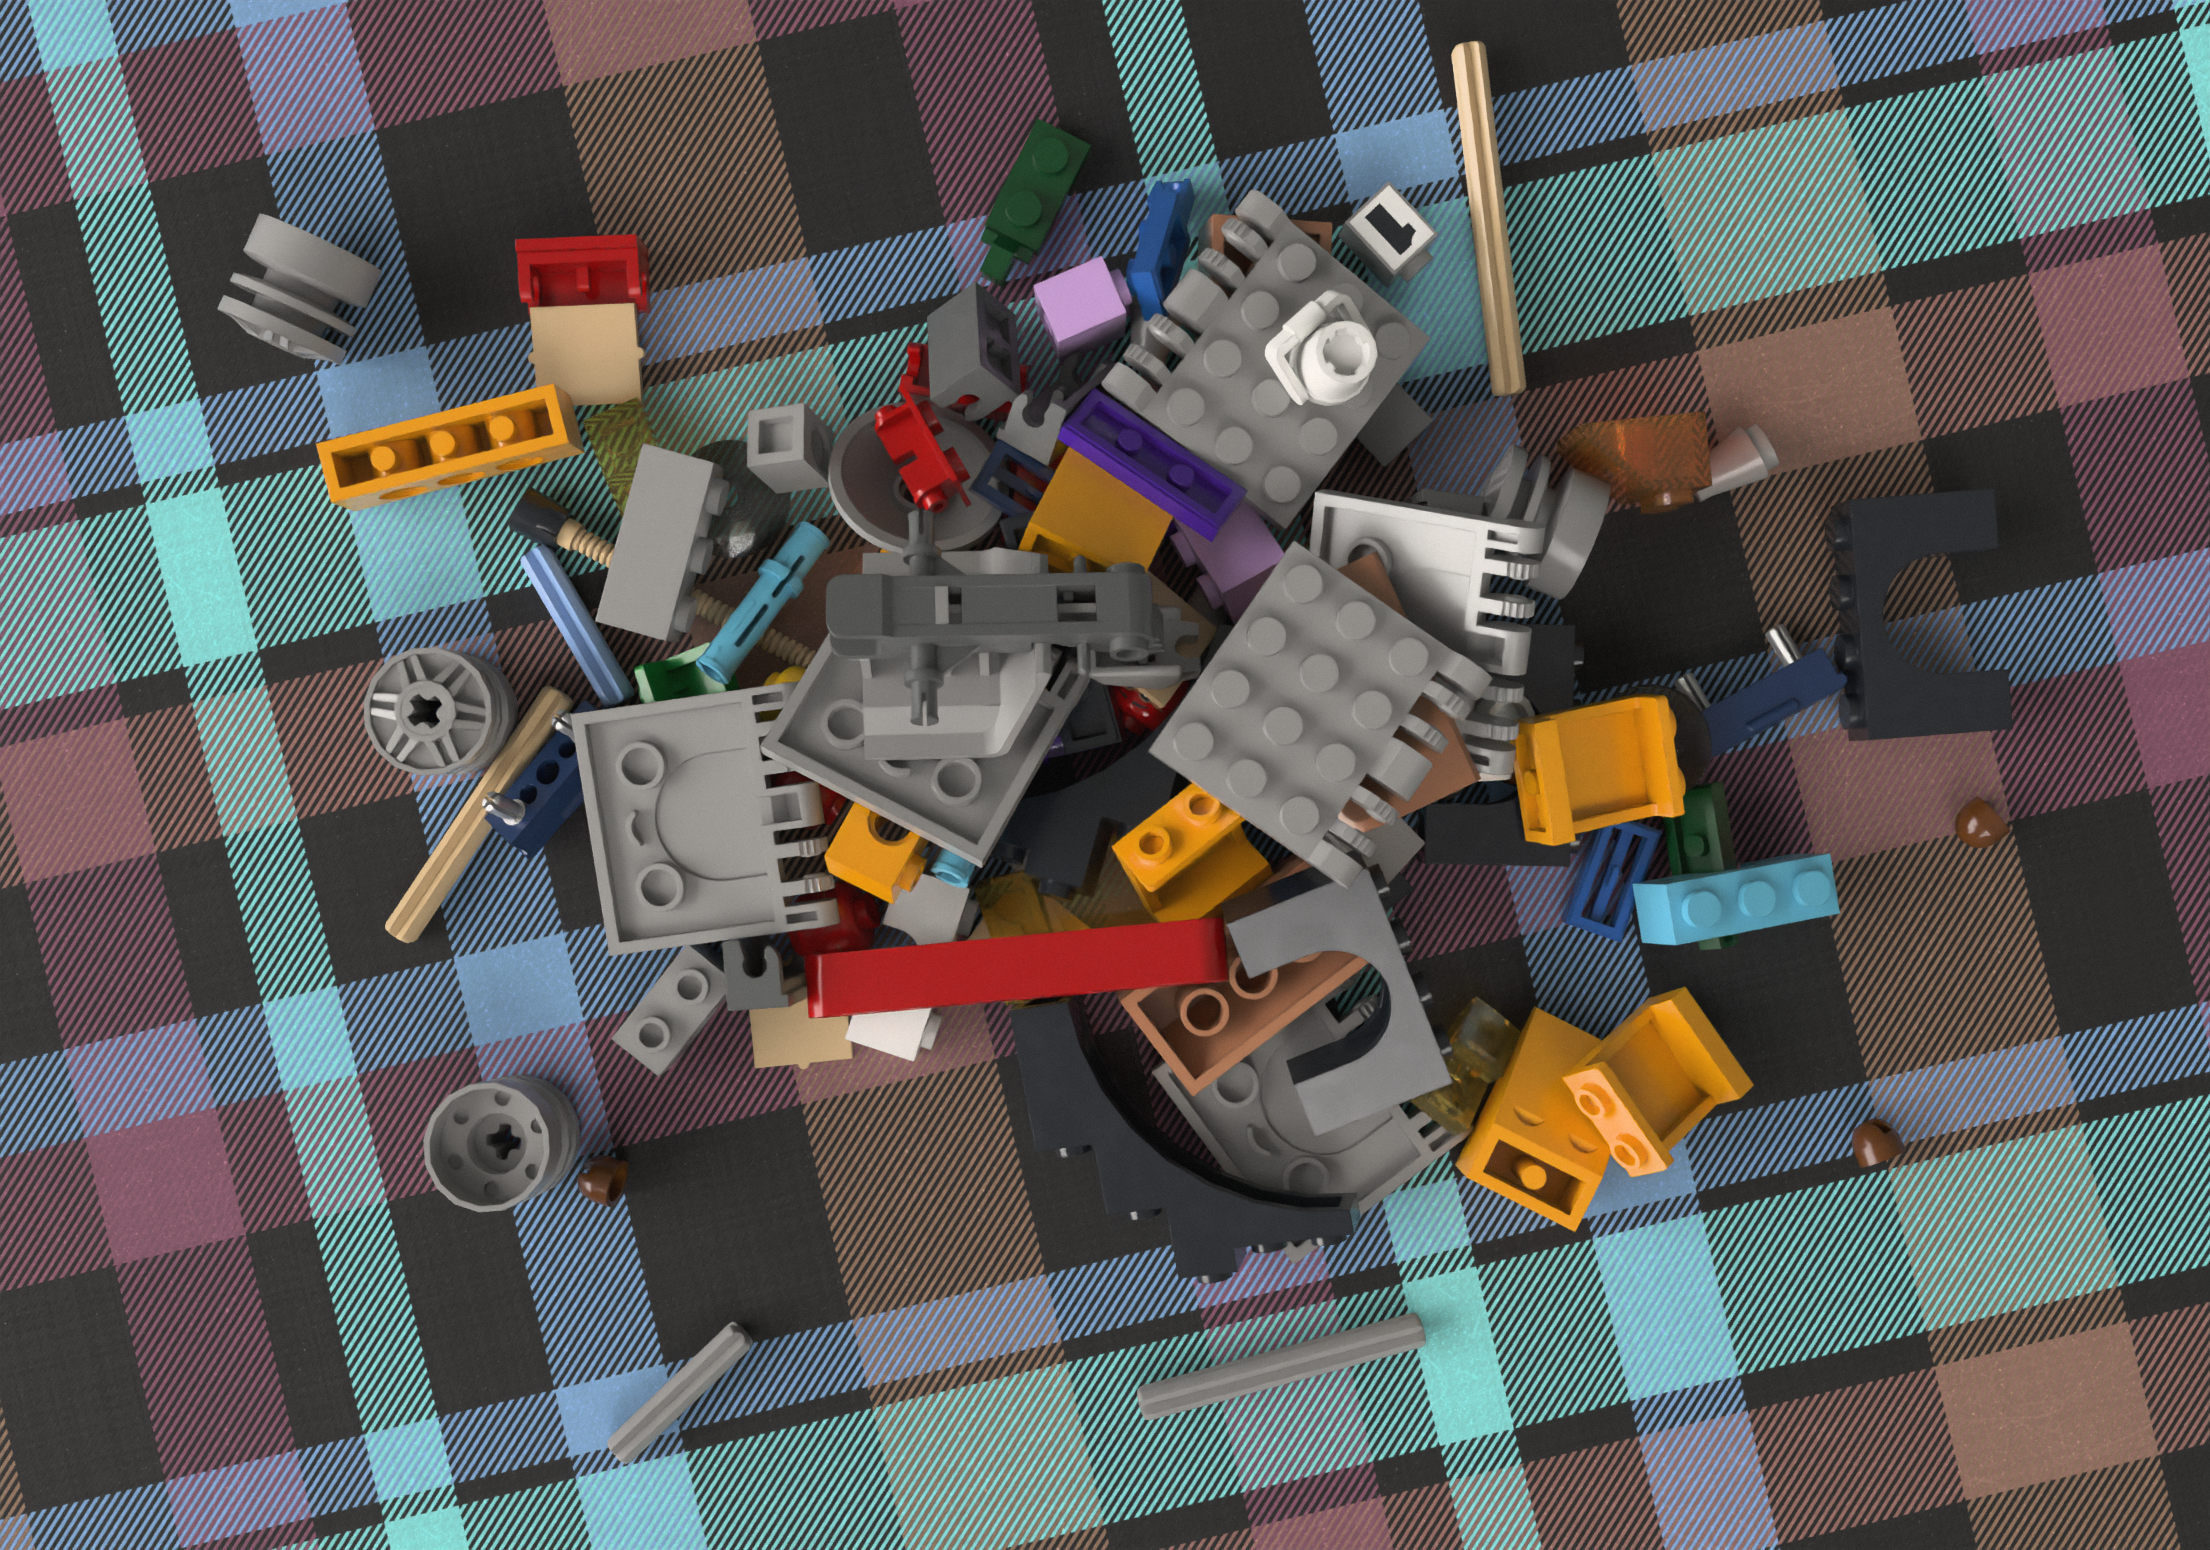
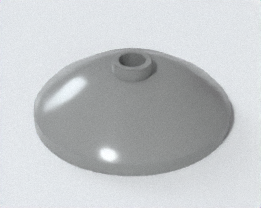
[828,402,1010,554]

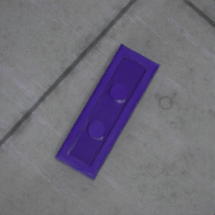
[1057,388,1248,542]

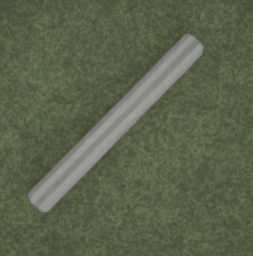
[1137,1313,1426,1421]

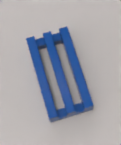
[1561,821,1662,943]

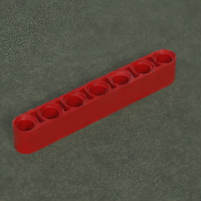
[804,918,1230,1019]

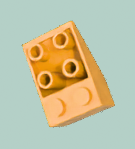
[1455,1006,1611,1232]

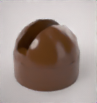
[1955,796,2010,848]
[1851,1119,1906,1168]
[577,1155,628,1207]

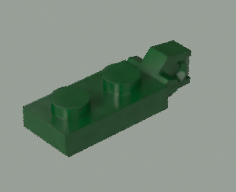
[980,118,1091,288]
[1663,781,1739,950]

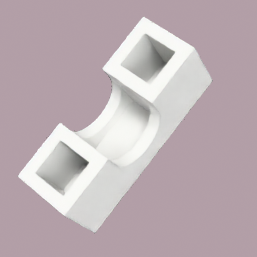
[845,870,979,1061]

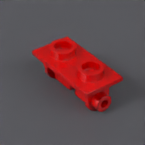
[874,385,972,514]

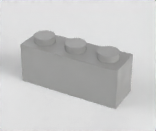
[595,443,729,642]

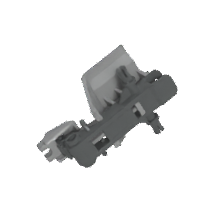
[826,510,1201,761]

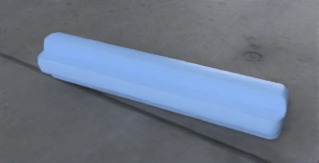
[521,545,634,708]

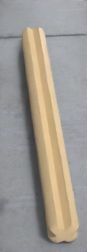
[1451,41,1526,397]

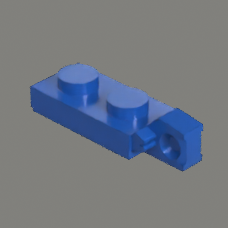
[1126,179,1195,321]

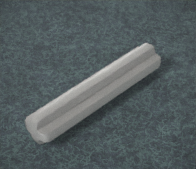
[607,1322,753,1464]

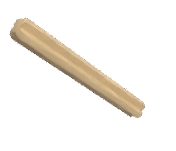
[385,686,573,943]

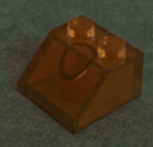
[1557,411,1712,514]

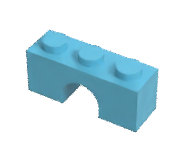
[1632,854,1840,945]

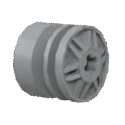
[217,213,382,365]
[1478,444,1611,600]
[363,647,518,775]
[423,1074,581,1212]

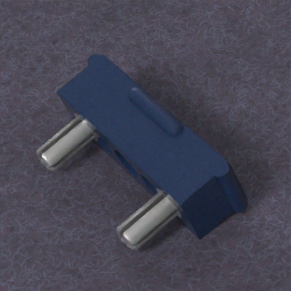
[1674,624,1847,766]
[482,699,610,859]

